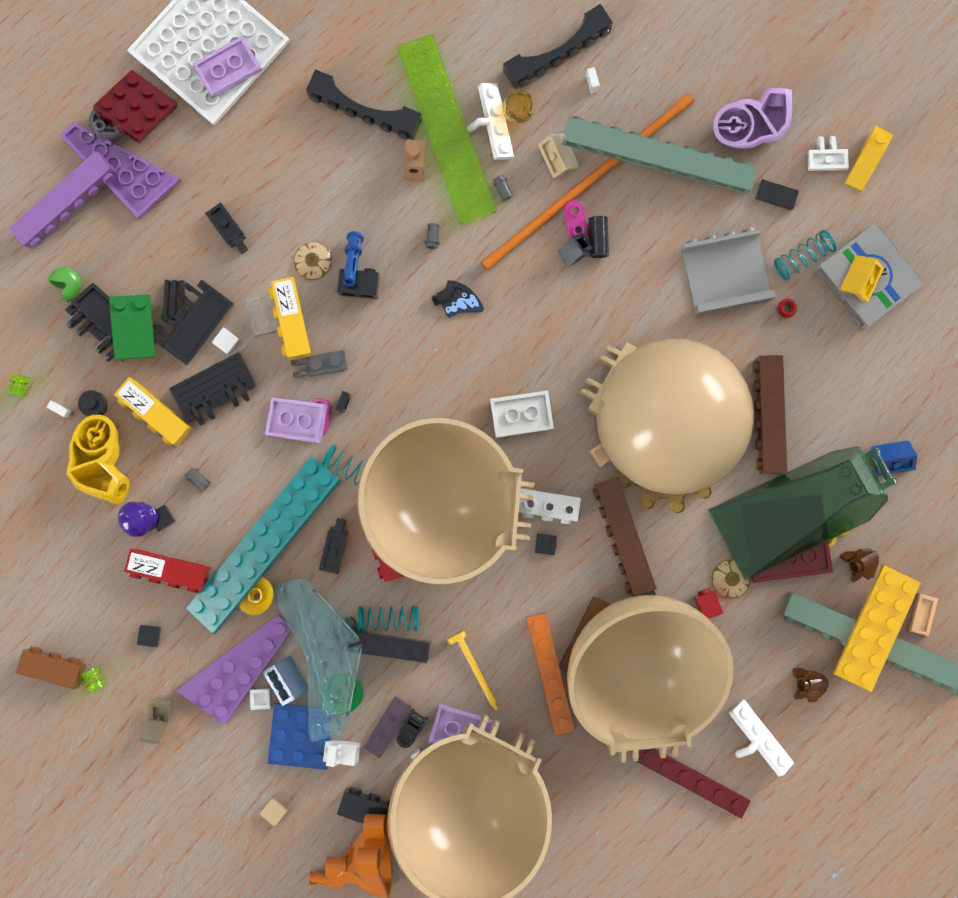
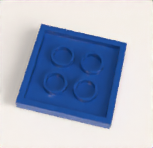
[267,703,334,770]

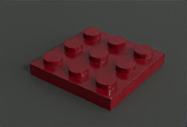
[93,69,177,144]

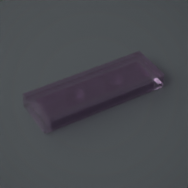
[363,696,412,758]

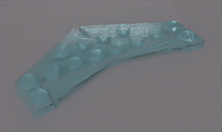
[273,578,363,742]

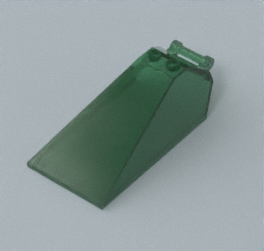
[708,446,898,580]

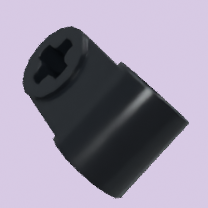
[396,708,429,748]

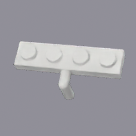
[467,83,514,160]
[729,700,794,777]

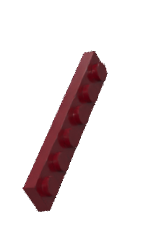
[636,748,751,819]

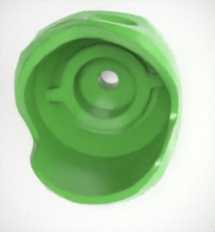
[47,267,82,303]

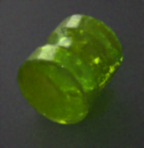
[6,374,30,397]
[80,667,107,693]

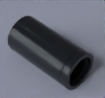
[588,216,609,258]

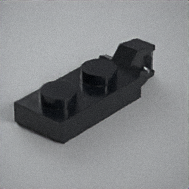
[205,202,248,254]
[319,518,348,574]

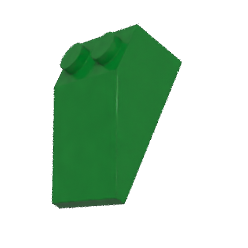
[109,294,155,360]

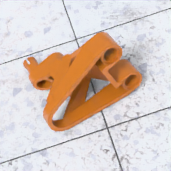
[309,814,392,898]

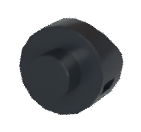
[78,390,108,416]

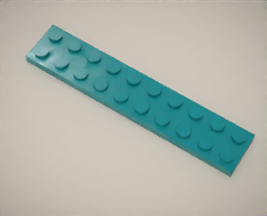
[186,456,342,634]

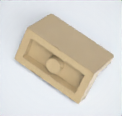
[537,133,580,179]

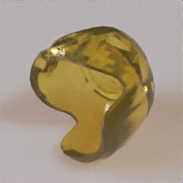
[503,90,533,124]

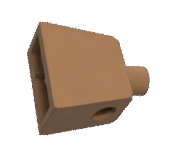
[404,140,427,181]

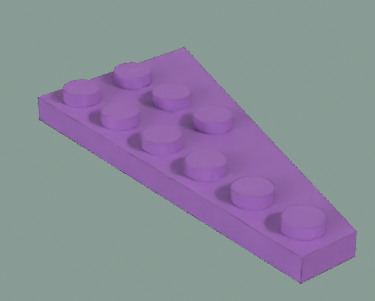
[60,122,182,219]
[176,615,295,725]

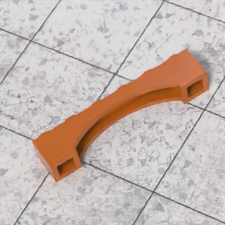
[526,612,575,736]

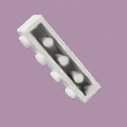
[518,489,581,525]

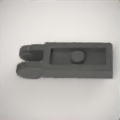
[291,350,348,378]

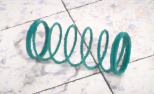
[774,230,837,280]
[321,444,363,485]
[358,606,419,632]

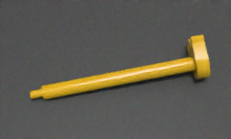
[447,630,498,710]

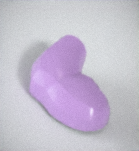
[713,88,792,149]

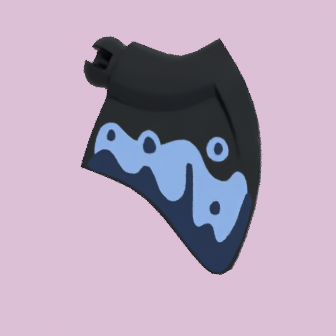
[431,280,484,318]

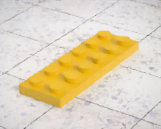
[833,565,921,692]

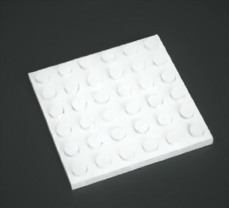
[127,0,290,126]

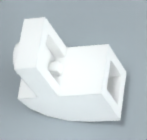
[323,740,361,767]

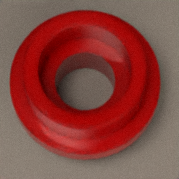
[777,298,797,318]

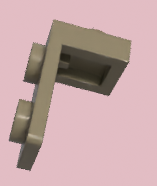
[139,698,171,744]

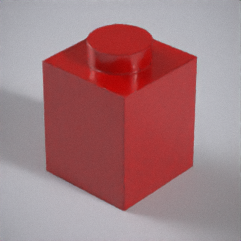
[694,588,724,619]

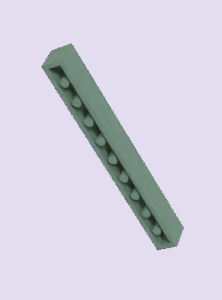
[562,116,757,194]
[779,592,958,695]

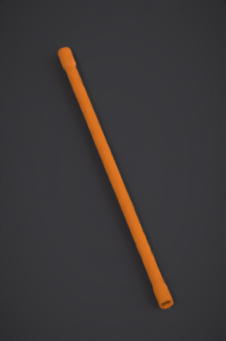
[481,93,694,271]

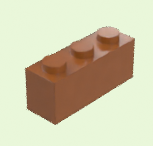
[16,646,86,689]

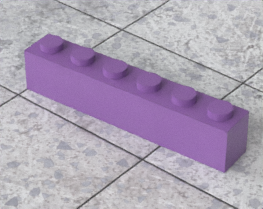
[9,151,117,248]

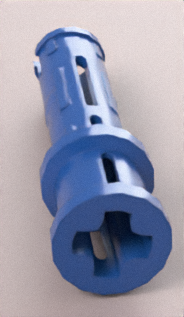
[343,231,364,286]

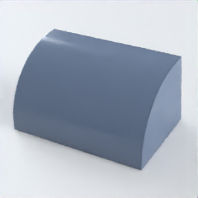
[263,656,309,706]

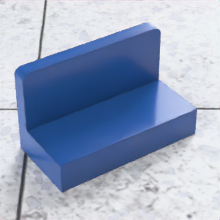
[871,441,918,476]

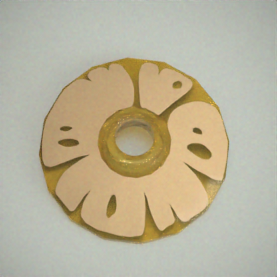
[294,242,332,280]
[712,559,751,598]

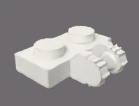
[807,136,849,171]

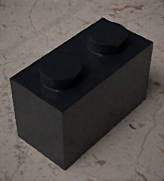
[337,268,380,299]

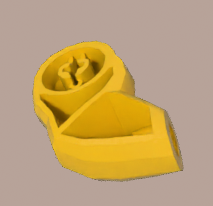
[66,415,130,505]

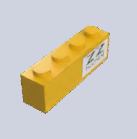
[268,277,311,361]
[114,377,193,446]

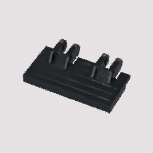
[153,279,234,365]
[65,283,124,362]
[169,352,257,426]

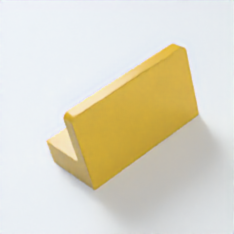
[840,255,884,302]

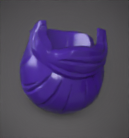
[118,502,158,537]

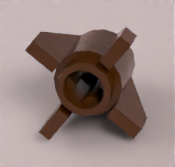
[840,548,879,582]
[792,668,829,703]

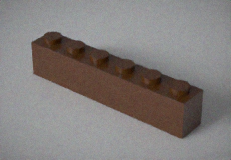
[753,355,787,474]
[592,476,657,597]

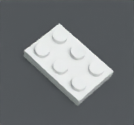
[490,390,554,438]

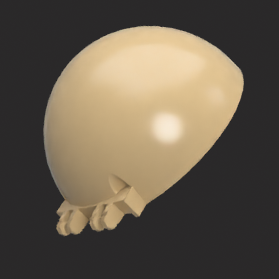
[580,339,754,494]
[357,418,535,584]
[567,595,734,763]
[388,714,552,898]

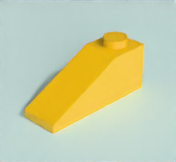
[844,126,894,192]

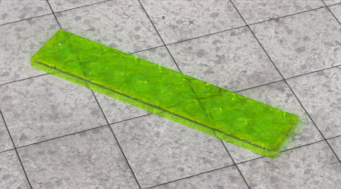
[397,34,497,225]

